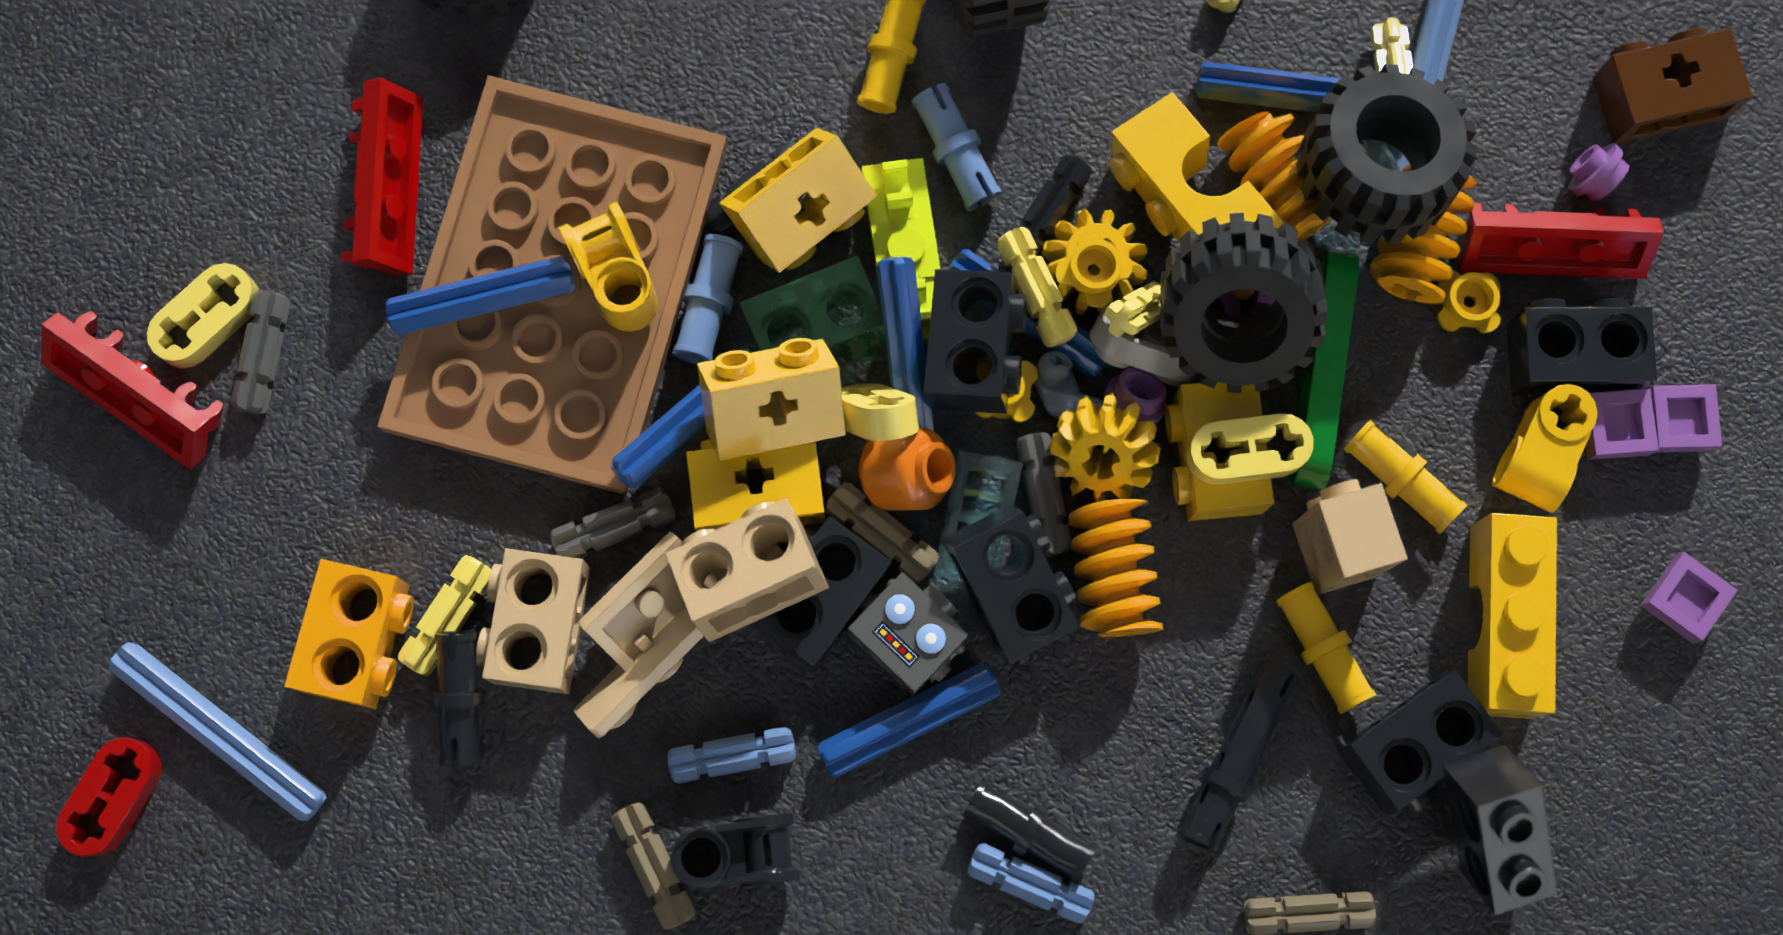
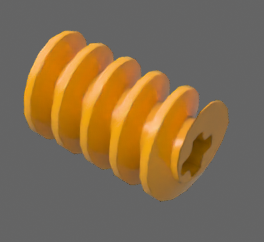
[1217,111,1331,241]
[1370,164,1477,304]
[1068,499,1163,637]

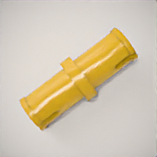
[857,0,926,114]
[1344,420,1468,534]
[1276,582,1377,715]

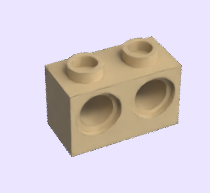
[1292,479,1408,595]
[665,498,829,642]
[476,548,591,694]

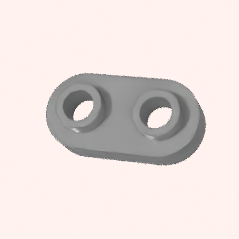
[1089,308,1200,387]

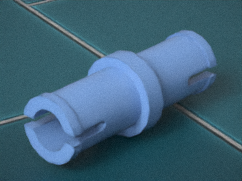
[911,83,1002,211]
[672,234,743,365]

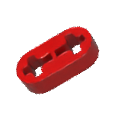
[57,738,162,856]

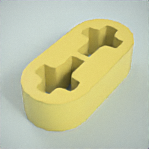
[147,263,259,368]
[841,383,919,441]
[1186,414,1314,485]

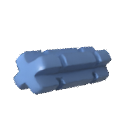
[667,727,796,784]
[967,844,1095,923]

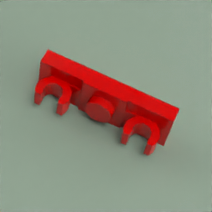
[341,77,424,278]
[1458,203,1664,279]
[41,312,223,470]

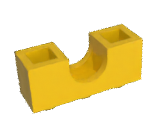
[1109,92,1284,295]
[1467,513,1557,719]

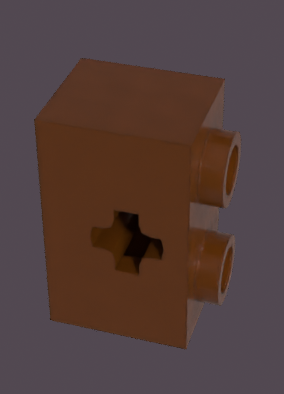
[1592,27,1753,144]

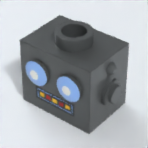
[848,572,969,697]

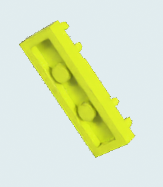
[862,158,940,345]

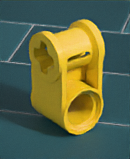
[558,201,658,332]
[1492,384,1598,513]

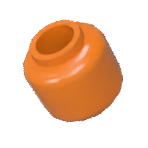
[858,427,955,511]

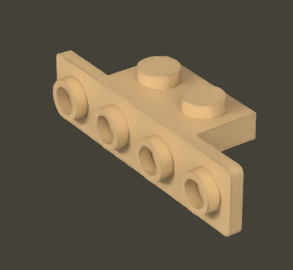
[574,531,784,738]

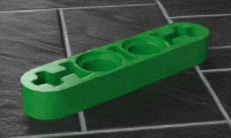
[1289,249,1359,490]

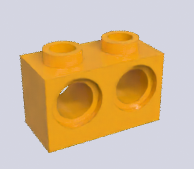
[284,559,414,710]

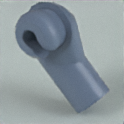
[1034,350,1104,419]

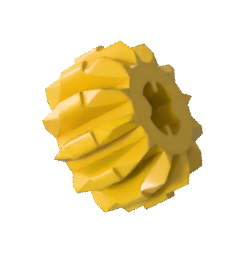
[1042,208,1148,315]
[1049,392,1161,502]

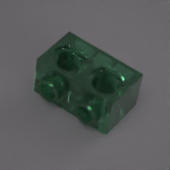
[740,255,885,363]

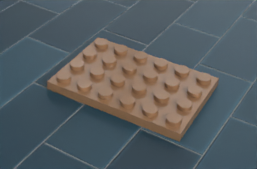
[377,76,728,495]

